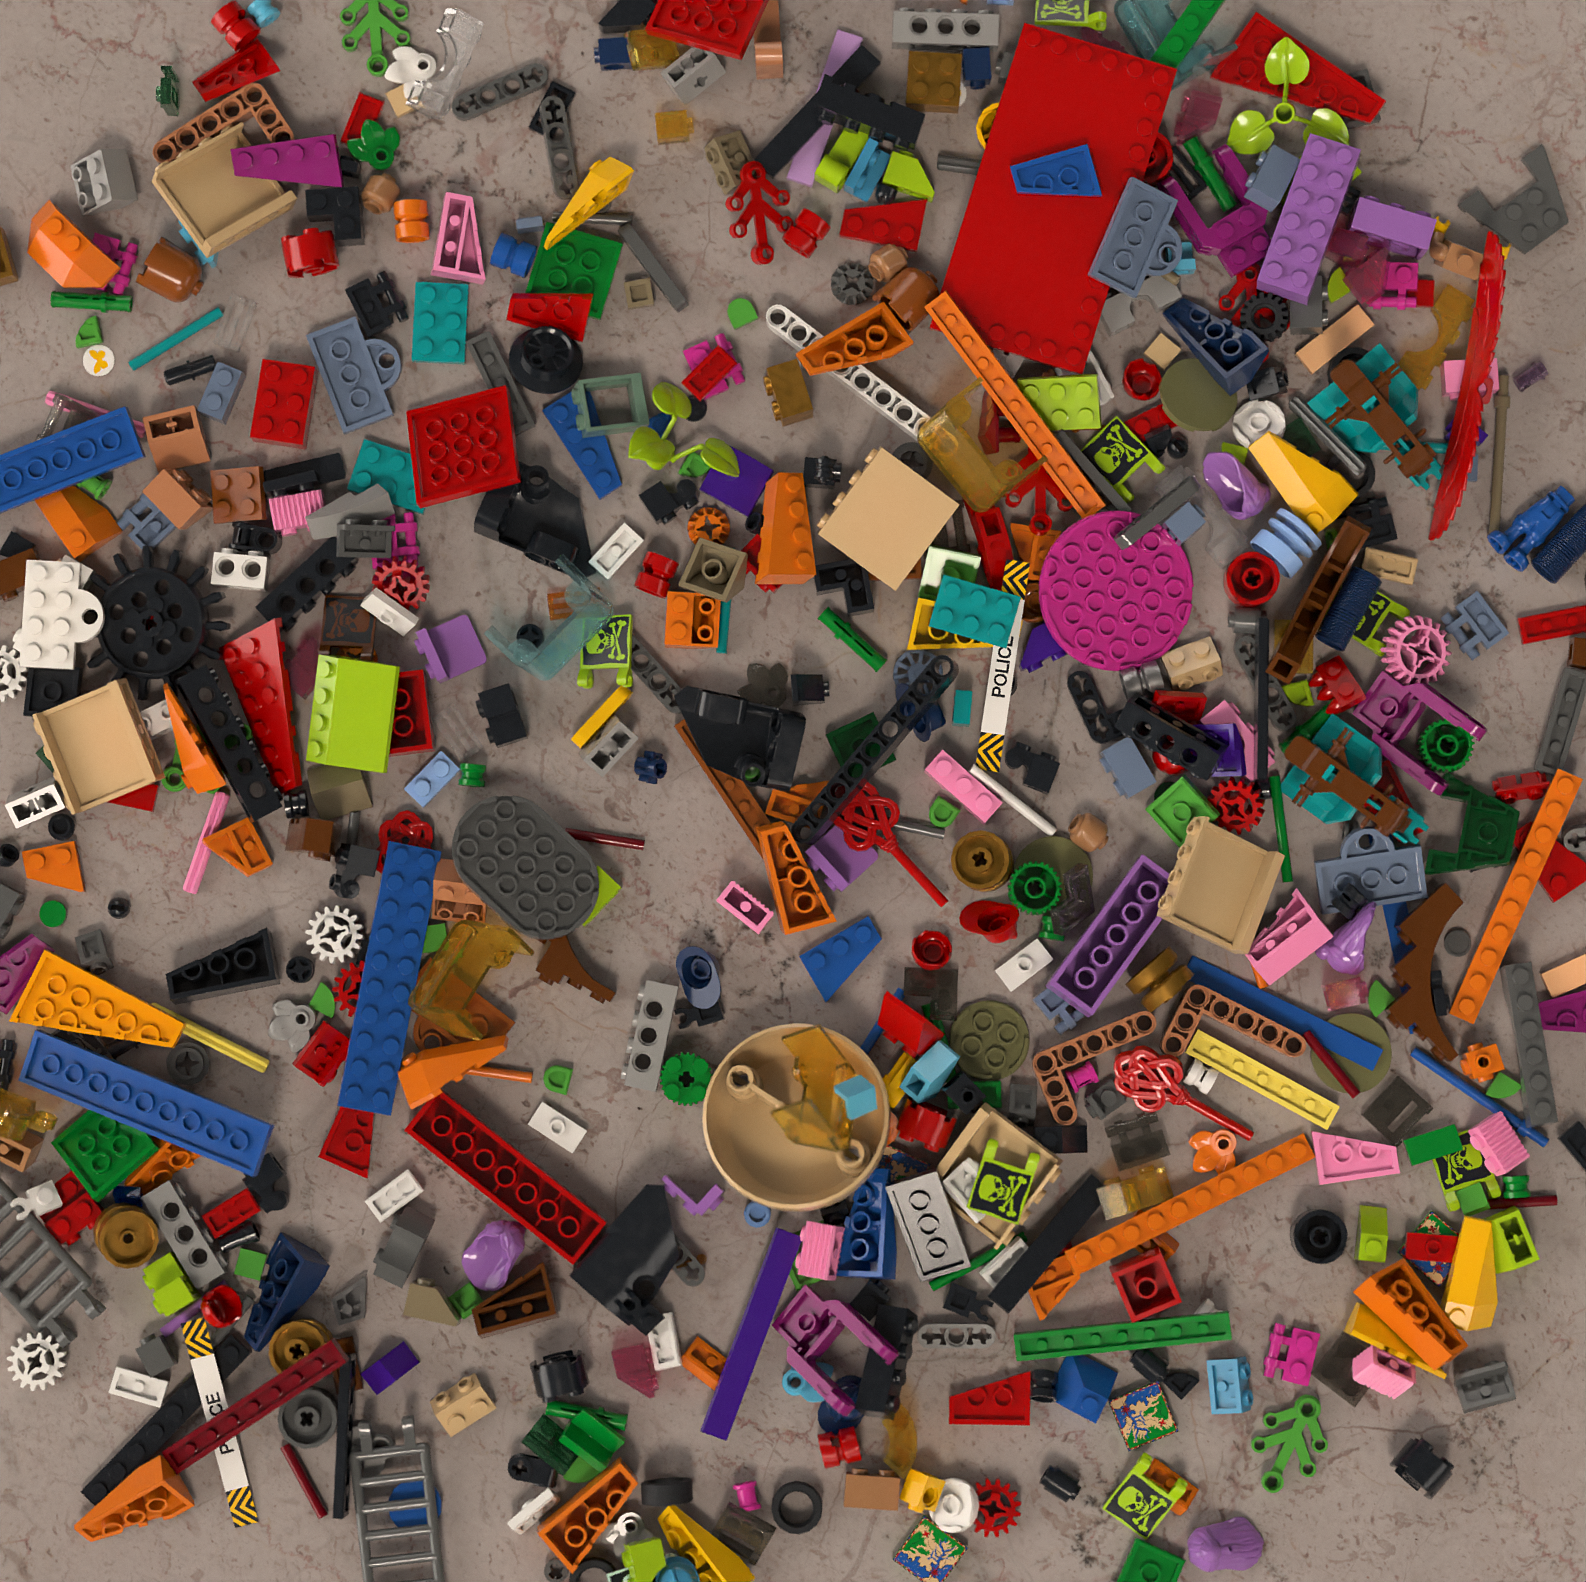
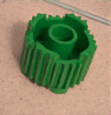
[1416,719,1475,774]
[1007,861,1062,916]
[659,1052,713,1106]

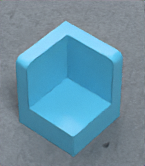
[1165,242,1196,275]
[834,1074,877,1120]

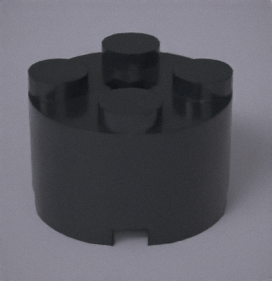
[1290,1209,1348,1264]
[529,1350,590,1403]
[1389,1438,1454,1500]

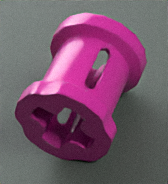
[1065,1061,1099,1093]
[733,1480,761,1512]

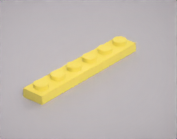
[1184,1029,1340,1130]

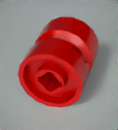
[211,0,261,51]
[782,208,831,258]
[634,551,679,599]
[817,1426,862,1469]

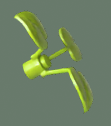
[1226,37,1349,154]
[628,381,740,477]

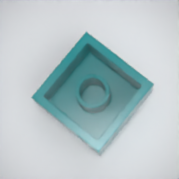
[952,690,973,727]

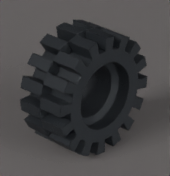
[1240,292,1289,343]

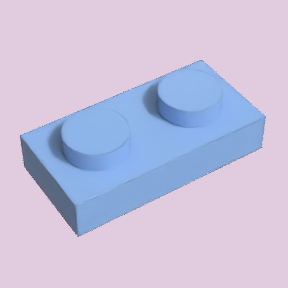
[404,751,460,808]

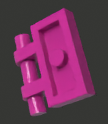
[91,233,138,295]
[1363,262,1419,310]
[683,333,745,400]
[372,512,420,570]
[1263,1323,1320,1386]

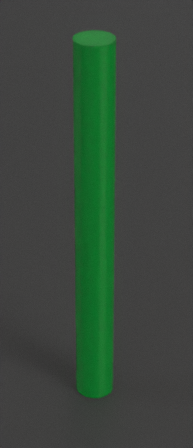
[1269,776,1293,883]
[928,1231,1028,1292]

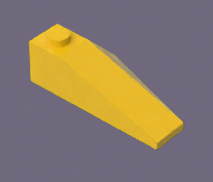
[544,157,634,250]

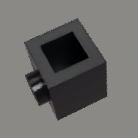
[941,1070,986,1115]

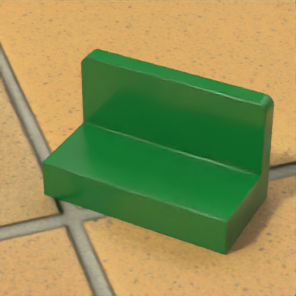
[559,1408,626,1473]

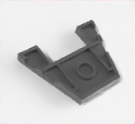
[1458,144,1569,255]

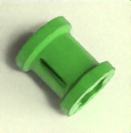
[76,476,112,500]

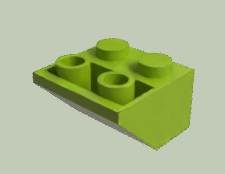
[1483,1206,1540,1274]

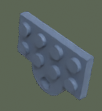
[1087,177,1182,298]
[306,316,402,435]
[1314,826,1428,915]

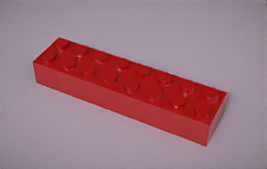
[404,1088,608,1265]

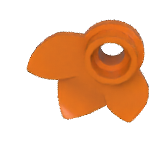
[1188,1129,1237,1175]

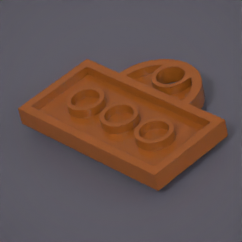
[411,957,516,1051]

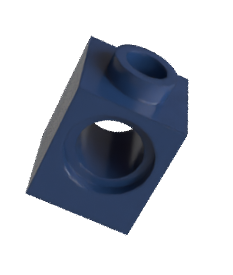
[594,37,633,71]
[962,47,992,90]

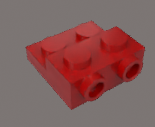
[40,1171,104,1247]

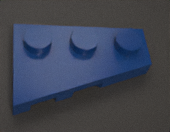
[1010,144,1102,197]
[799,916,882,1002]

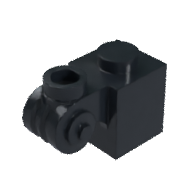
[803,456,842,489]
[639,479,699,525]
[1005,742,1060,795]
[329,843,380,899]
[242,1152,289,1214]

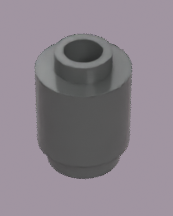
[1228,606,1267,634]

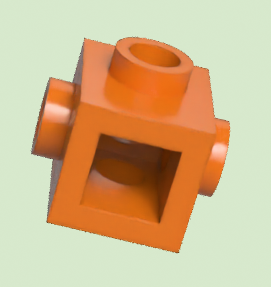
[1460,1042,1505,1083]

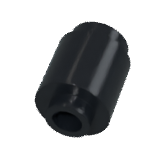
[1129,1348,1170,1384]
[1039,1464,1081,1502]

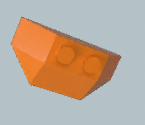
[27,200,121,288]

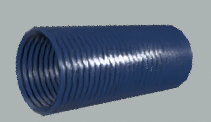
[1531,504,1586,584]
[1315,566,1382,652]

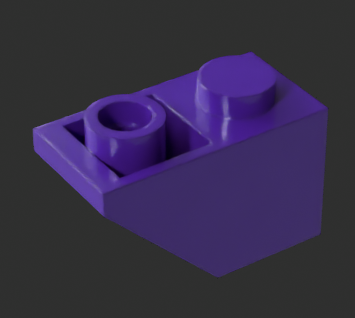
[1019,623,1067,673]

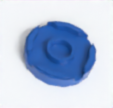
[389,1481,442,1527]

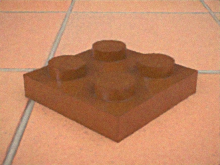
[210,466,267,524]

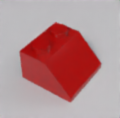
[877,991,945,1059]

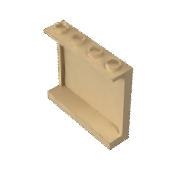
[152,122,297,258]
[816,446,959,591]
[33,678,166,815]
[1156,816,1285,954]
[937,1102,1063,1250]

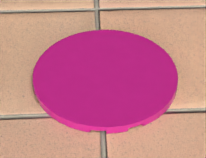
[1039,511,1194,671]

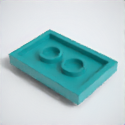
[412,282,469,364]
[347,439,426,515]
[929,575,1021,648]

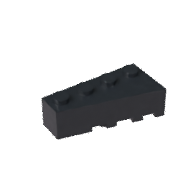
[814,74,925,151]
[166,927,280,1005]

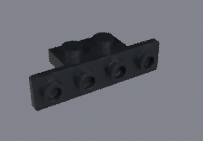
[263,453,346,498]

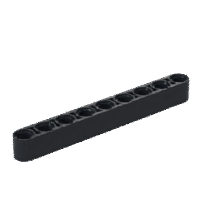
[791,655,959,845]

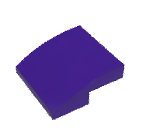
[699,445,774,517]
[1189,723,1247,777]

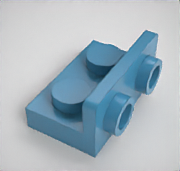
[844,138,891,202]
[1206,1356,1253,1414]

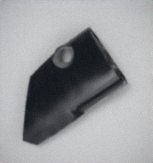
[474,461,596,580]
[674,686,806,792]
[569,1184,679,1326]

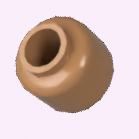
[361,174,400,214]
[868,244,908,283]
[1068,813,1109,852]

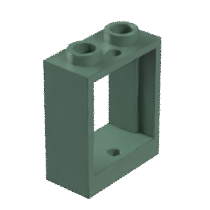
[571,373,650,438]

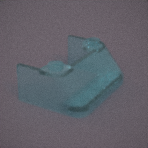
[1114,0,1238,91]
[484,554,614,681]

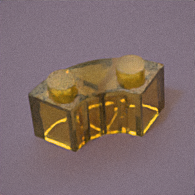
[1096,1165,1174,1220]
[881,1401,917,1479]

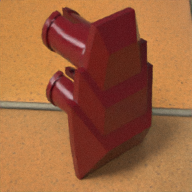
[977,391,1021,455]

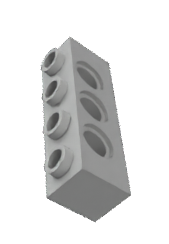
[892,7,999,52]
[620,980,679,1092]
[141,1180,228,1289]

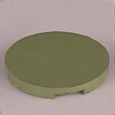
[1159,358,1237,432]
[1013,836,1093,916]
[949,1000,1030,1081]
[1310,1013,1392,1094]

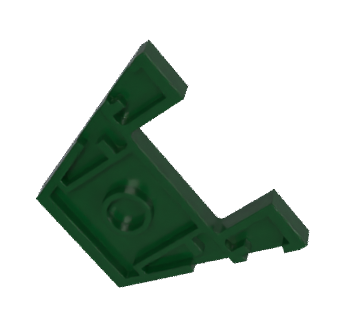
[1424,773,1520,875]

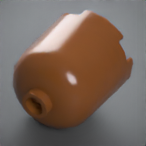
[136,237,204,303]
[872,267,940,335]

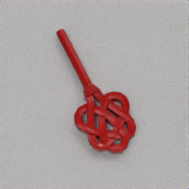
[833,782,949,908]
[376,810,434,874]
[1113,1045,1254,1141]

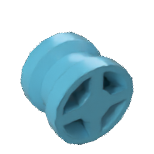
[247,0,281,28]

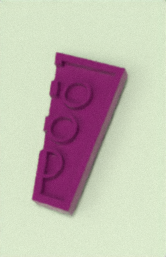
[230,134,344,187]

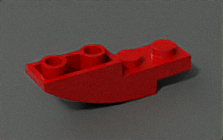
[962,487,1014,591]

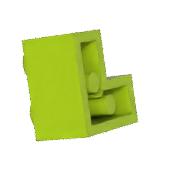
[142,1251,202,1317]

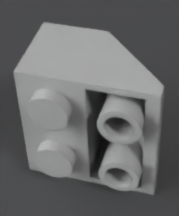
[71,149,138,216]

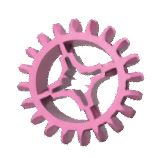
[1380,615,1452,686]

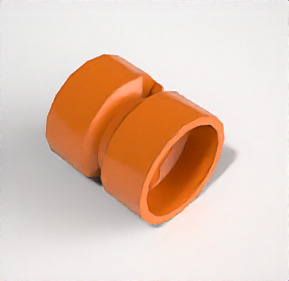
[393,199,430,243]

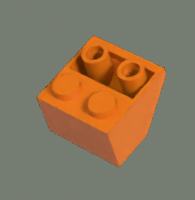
[664,591,721,649]

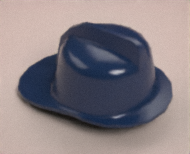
[895,683,946,742]
[676,946,721,1009]
[818,1375,864,1434]

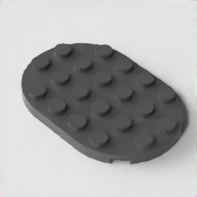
[452,796,599,940]

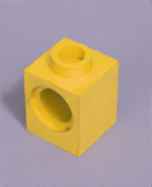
[899,1468,946,1513]

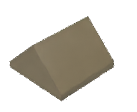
[678,537,748,603]
[307,765,373,820]

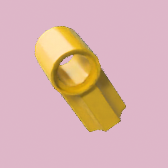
[882,1052,917,1109]

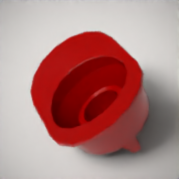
[959,900,1019,944]

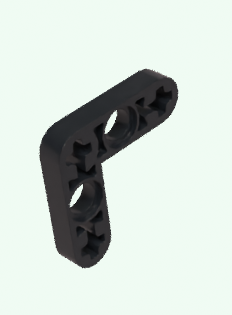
[1067,671,1153,744]

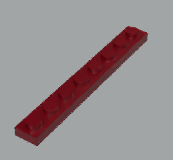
[161,1337,349,1475]

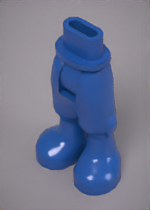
[1487,486,1575,572]

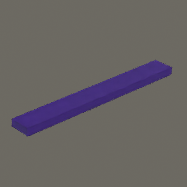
[700,1227,801,1441]

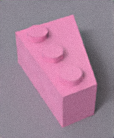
[431,192,486,285]
[1245,888,1334,986]

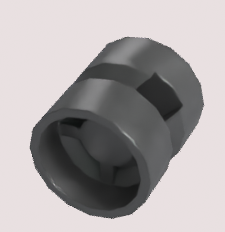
[1119,660,1165,701]

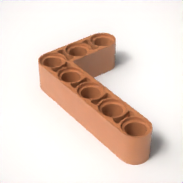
[754,0,783,80]
[153,83,296,165]
[1160,985,1306,1057]
[1031,1011,1157,1125]

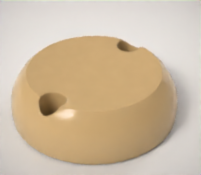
[702,1024,891,1212]

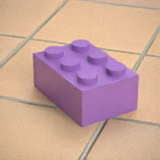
[1344,195,1437,260]

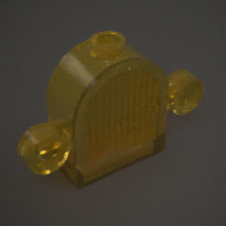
[0,1088,58,1140]

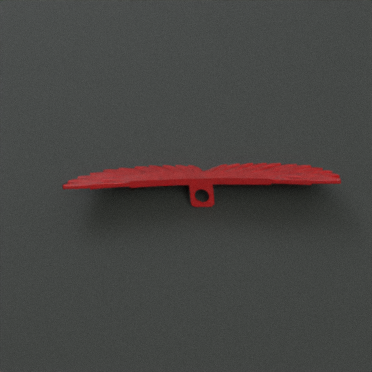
[1428,231,1506,541]

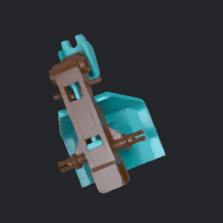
[1307,343,1442,490]
[1281,714,1429,845]

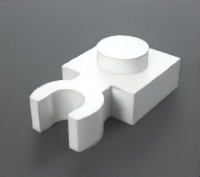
[10,1180,63,1220]

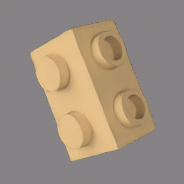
[1160,636,1223,691]
[430,1373,496,1437]

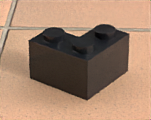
[305,186,365,247]
[813,559,874,617]
[475,683,528,748]

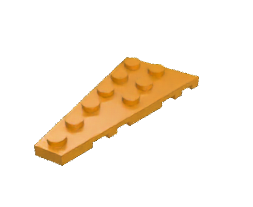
[9,949,187,1048]

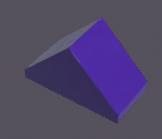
[361,1341,420,1395]

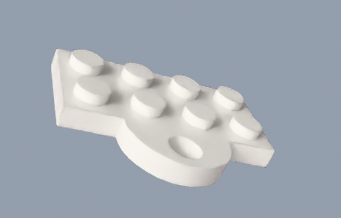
[19,560,105,670]

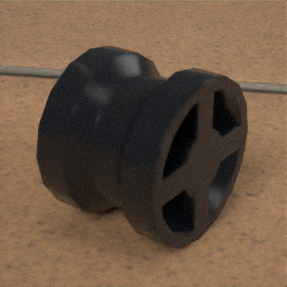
[516,624,544,652]
[284,790,309,819]
[286,956,315,983]

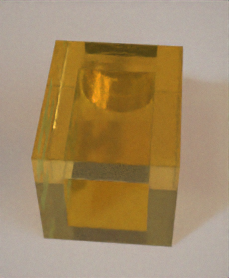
[655,110,694,145]

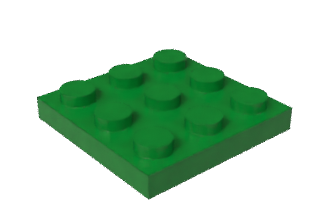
[525,222,623,321]
[51,1110,159,1202]

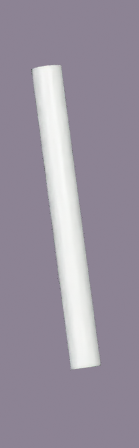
[968,764,1057,836]

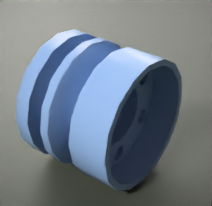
[1250,508,1322,579]

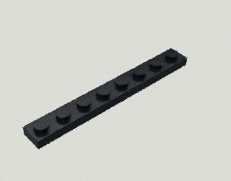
[81,1334,251,1506]

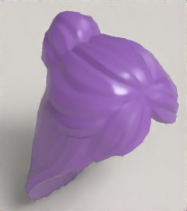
[1202,452,1271,520]
[1315,901,1377,975]
[462,1219,525,1291]
[1187,1517,1264,1572]

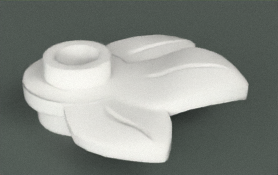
[385,46,436,98]

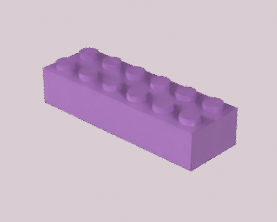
[1256,133,1361,305]
[1045,854,1169,1018]

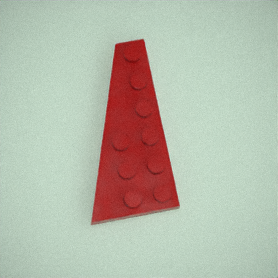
[1210,12,1386,124]
[219,617,302,795]

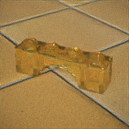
[1397,284,1475,391]

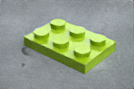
[1017,374,1102,431]

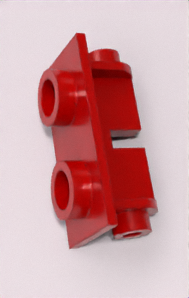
[1492,771,1550,804]

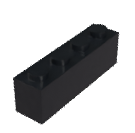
[854,1304,918,1420]

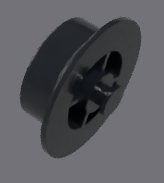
[509,326,583,394]

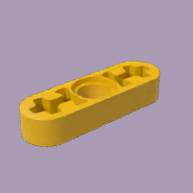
[571,685,633,749]

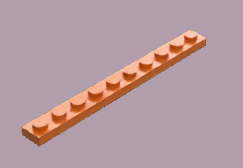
[924,290,1106,518]
[1448,768,1583,1024]
[1064,1133,1315,1276]

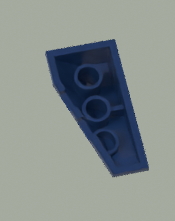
[1162,298,1269,396]
[244,1232,330,1352]

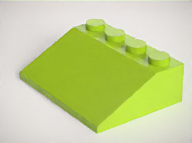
[306,654,400,773]

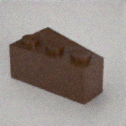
[285,818,342,862]
[471,1262,560,1339]

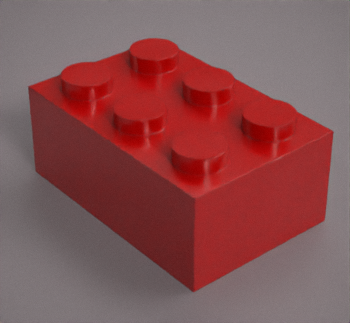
[250,359,319,450]
[389,669,435,757]

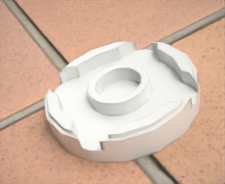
[1232,400,1286,449]
[929,1478,979,1533]

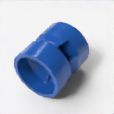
[490,233,537,278]

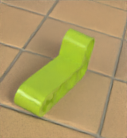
[814,130,869,194]

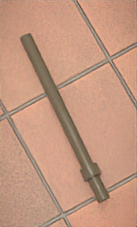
[1489,375,1511,534]

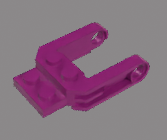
[1157,144,1271,278]
[1352,670,1487,796]
[771,1284,899,1417]

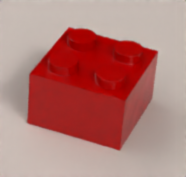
[1109,1246,1182,1323]

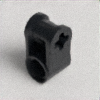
[228,522,282,555]
[508,1453,561,1488]

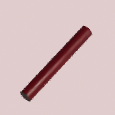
[565,828,645,850]
[1301,1029,1360,1099]
[1487,1195,1558,1210]
[280,1443,328,1519]

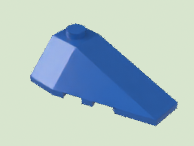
[836,1169,897,1280]

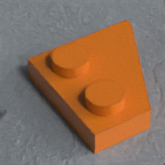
[1010,523,1062,582]
[765,780,829,829]
[202,817,273,877]
[22,841,86,892]
[1028,1254,1081,1321]

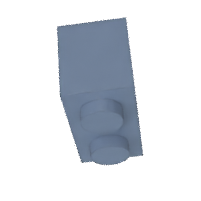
[1244,144,1301,212]
[197,361,246,425]
[1162,502,1206,546]
[1099,737,1157,799]

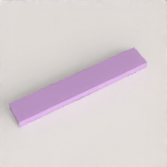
[787,30,863,188]

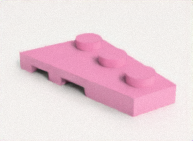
[1311,1131,1400,1185]

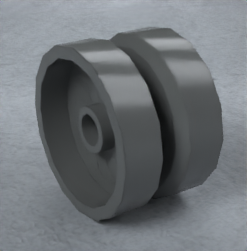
[277,1386,338,1449]

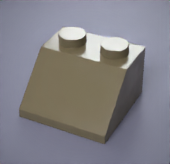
[403,1277,461,1327]

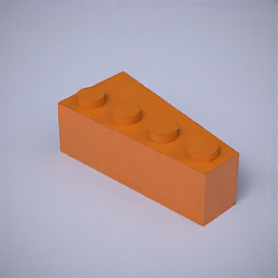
[755,472,816,584]
[756,821,837,935]
[1353,1258,1468,1371]
[537,1456,638,1574]

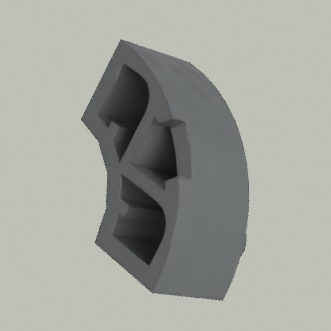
[373,1206,435,1288]

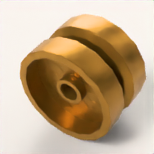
[951,830,1014,892]
[1125,946,1194,1013]
[93,1202,159,1269]
[268,1318,333,1374]

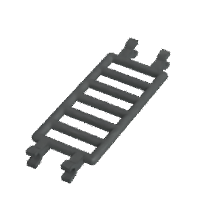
[0,1178,107,1348]
[349,1415,445,1582]

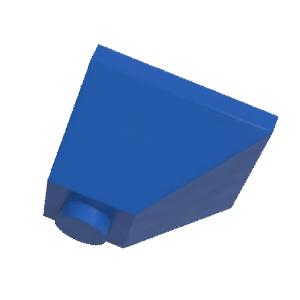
[1053,1355,1118,1424]

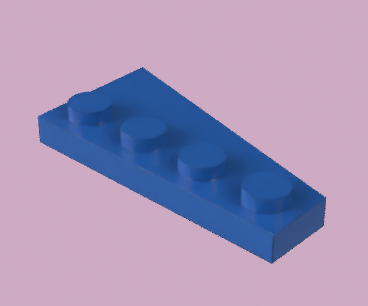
[542,391,622,500]

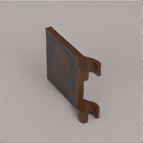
[318,596,377,661]

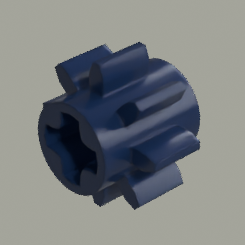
[634,750,667,784]

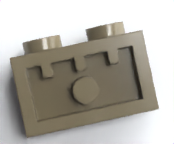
[704,130,756,195]

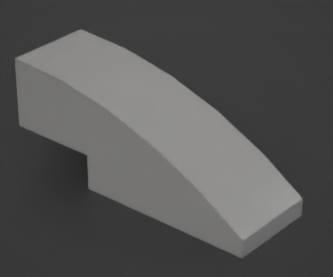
[305,483,395,540]

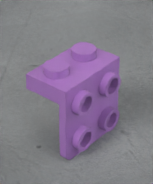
[414,615,487,684]
[805,819,878,893]
[662,1175,725,1216]

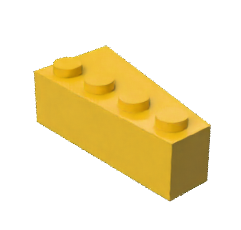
[907,597,1023,650]

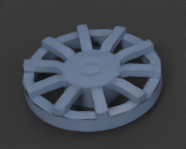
[893,649,943,695]

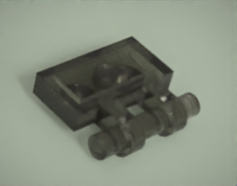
[1104,1112,1170,1172]

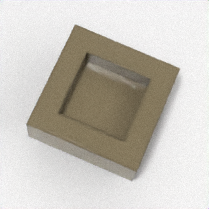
[623,278,655,310]

